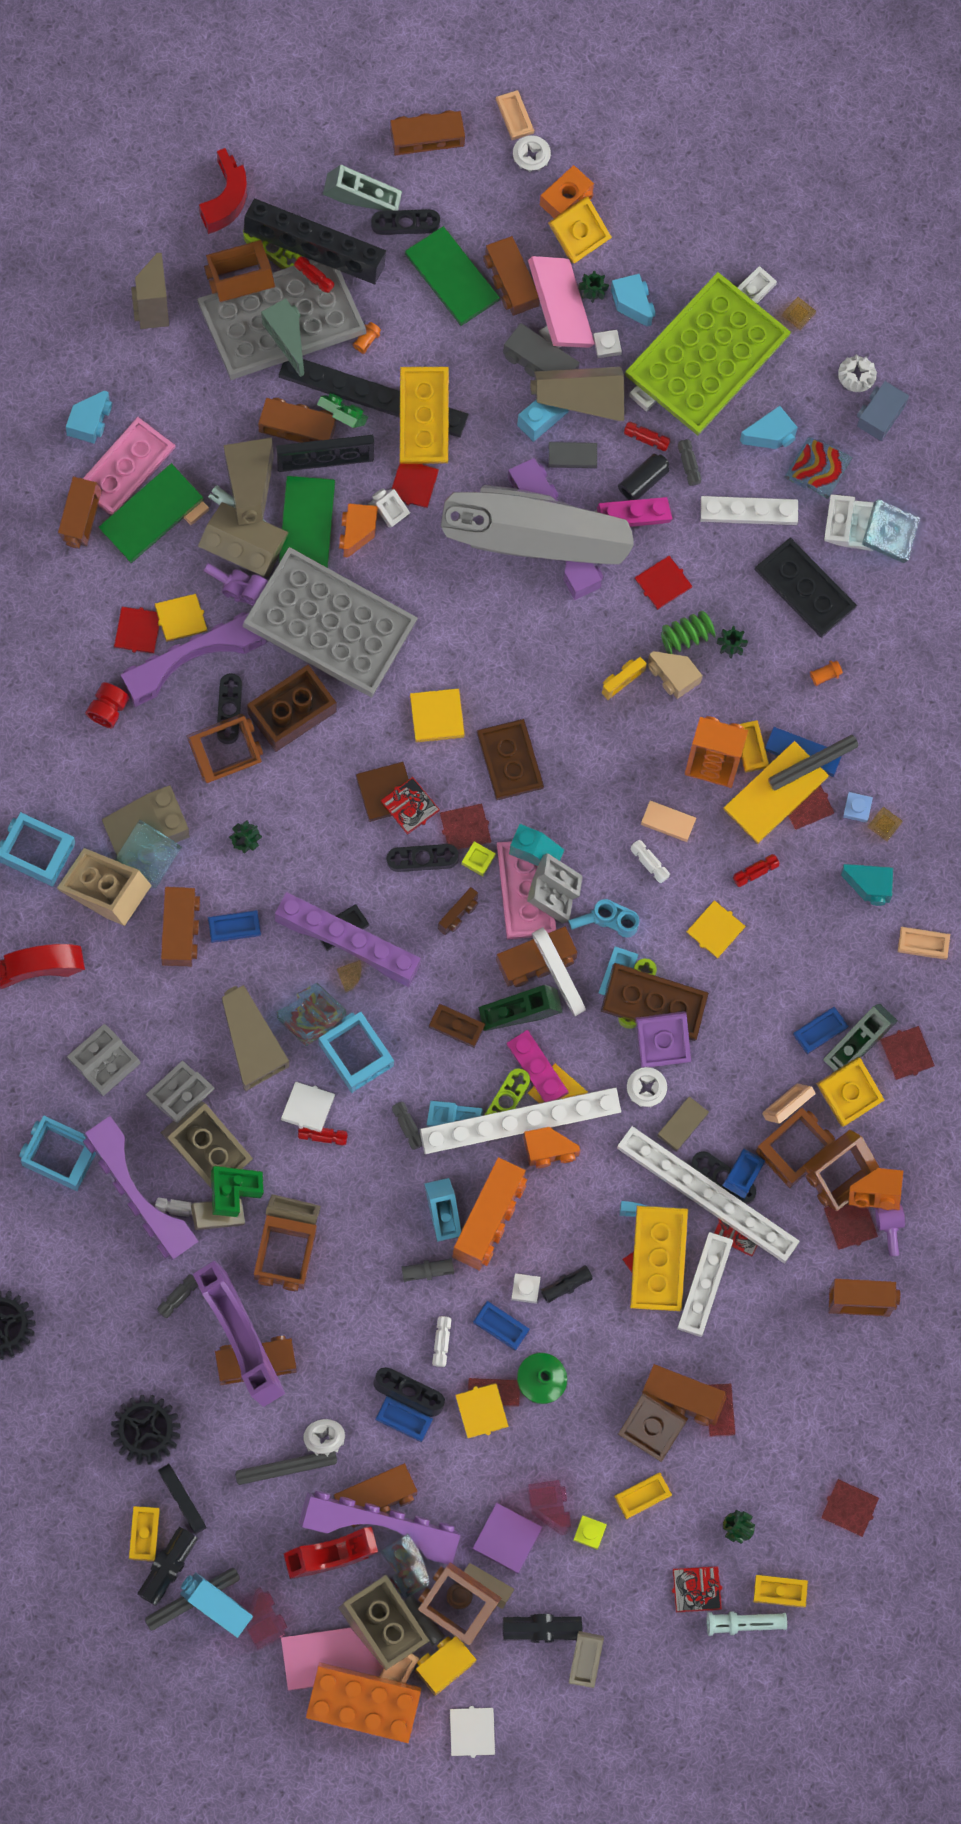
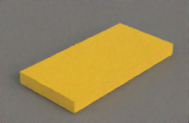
[400,367,449,464]
[723,741,829,844]
[630,1205,688,1311]

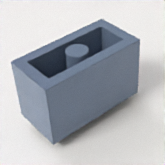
[857,381,909,441]

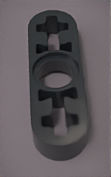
[371,209,440,235]
[217,673,242,744]
[386,844,459,872]
[691,1151,756,1205]
[373,1367,445,1417]
[158,1463,207,1535]

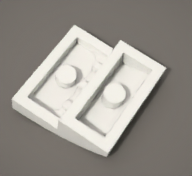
[824,495,880,551]

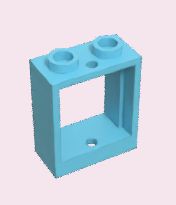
[0,812,75,887]
[319,1012,394,1093]
[19,1116,96,1191]
[180,1572,253,1638]

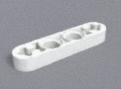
[532,927,586,1016]

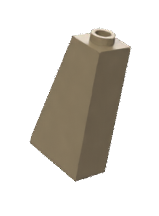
[530,367,624,421]
[223,438,274,525]
[222,985,289,1091]

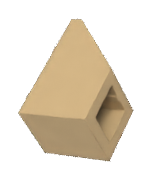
[648,651,703,699]

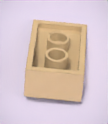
[57,848,152,926]

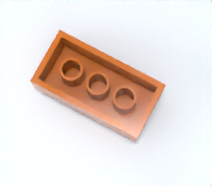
[684,716,748,788]
[452,1157,528,1271]
[306,1662,422,1743]

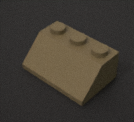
[131,253,169,329]
[198,502,289,577]

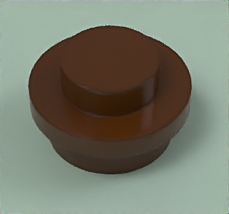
[446,1583,473,1610]

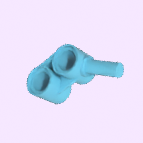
[568,899,639,938]

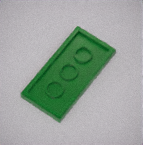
[405,226,500,326]
[98,463,204,563]
[279,476,335,568]

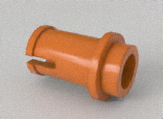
[352,322,381,354]
[810,660,843,686]

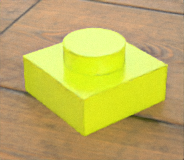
[461,841,496,877]
[573,1515,607,1550]

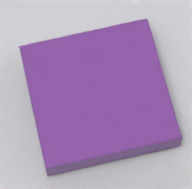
[636,1011,691,1068]
[472,1503,542,1574]

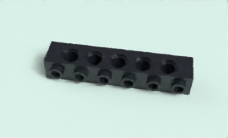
[244,198,386,285]

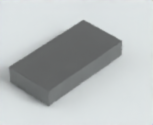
[549,442,597,468]

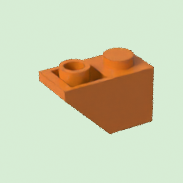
[339,503,377,557]
[523,1127,580,1168]
[849,1168,903,1210]

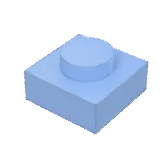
[843,792,873,823]

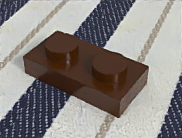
[438,887,479,935]
[429,1003,485,1048]

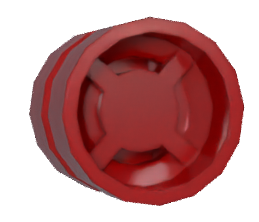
[85,682,130,729]

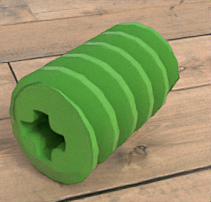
[661,610,715,654]

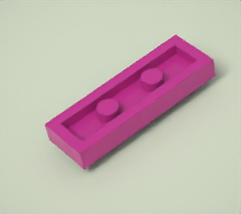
[596,497,672,527]
[506,1030,569,1102]

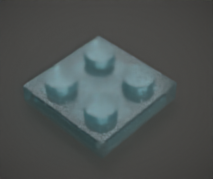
[862,499,920,563]
[115,820,182,889]

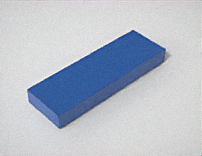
[765,727,842,777]

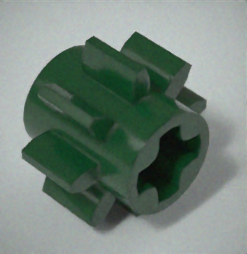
[578,271,609,303]
[716,626,748,659]
[229,820,262,853]
[723,1510,755,1544]

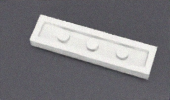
[700,496,798,525]
[677,1232,733,1337]

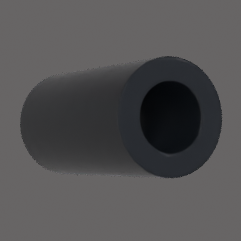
[618,454,669,500]

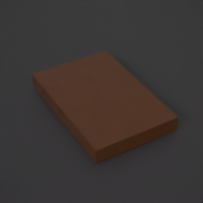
[476,719,544,801]

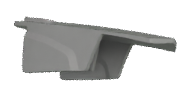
[441,485,634,565]

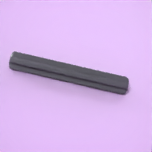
[768,735,858,790]
[235,1451,337,1485]
[145,1568,240,1631]

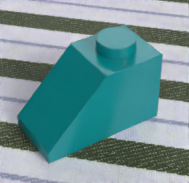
[509,824,564,866]
[841,864,893,906]

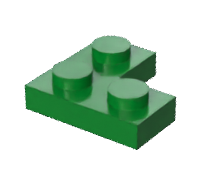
[317,393,368,428]
[211,1166,264,1217]

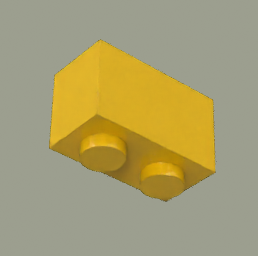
[415,1636,476,1696]

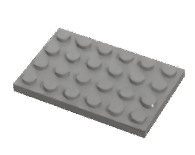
[197,260,366,380]
[242,547,418,698]

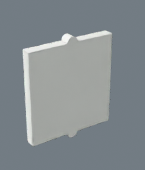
[281,1082,335,1132]
[450,1706,495,1758]

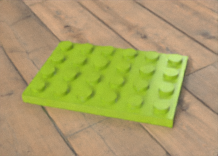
[625,272,791,436]

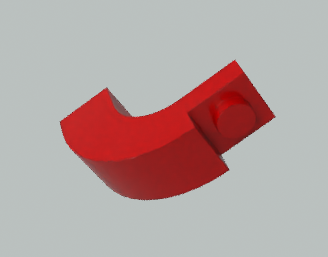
[199,148,247,234]
[0,944,85,989]
[283,1527,378,1579]

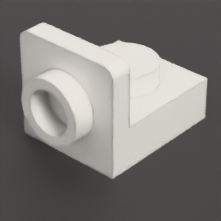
[368,488,410,527]

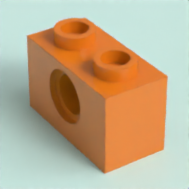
[539,165,594,218]

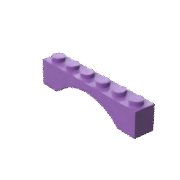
[508,458,603,600]
[121,612,267,707]
[275,892,421,987]
[83,1116,199,1260]
[193,1261,285,1407]
[299,1490,460,1564]

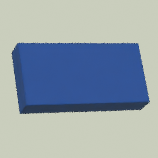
[208,910,261,943]
[793,1006,849,1055]
[722,1148,765,1198]
[473,1301,530,1351]
[375,1396,433,1443]

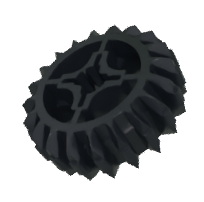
[0,1290,36,1360]
[111,1395,181,1465]

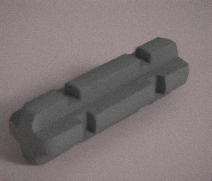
[678,439,701,486]
[392,1102,423,1150]
[157,1274,198,1318]

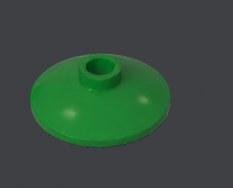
[517,1353,567,1404]

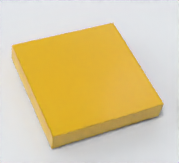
[548,197,612,263]
[410,689,465,742]
[816,1057,884,1127]

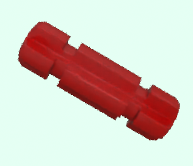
[294,256,335,293]
[624,421,670,451]
[733,854,780,887]
[298,1127,348,1146]

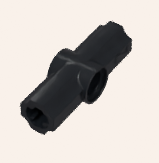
[137,1527,198,1606]
[503,1614,582,1643]

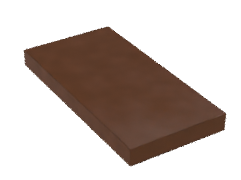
[600,963,709,1041]

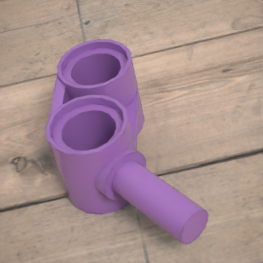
[203,563,268,606]
[873,1204,905,1256]

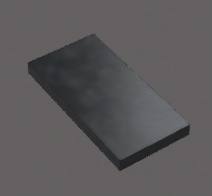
[276,434,374,472]
[754,537,857,638]

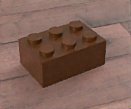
[247,664,337,752]

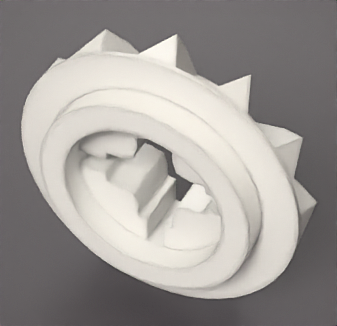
[513,136,551,172]
[838,354,877,392]
[627,1067,667,1108]
[304,1419,345,1457]

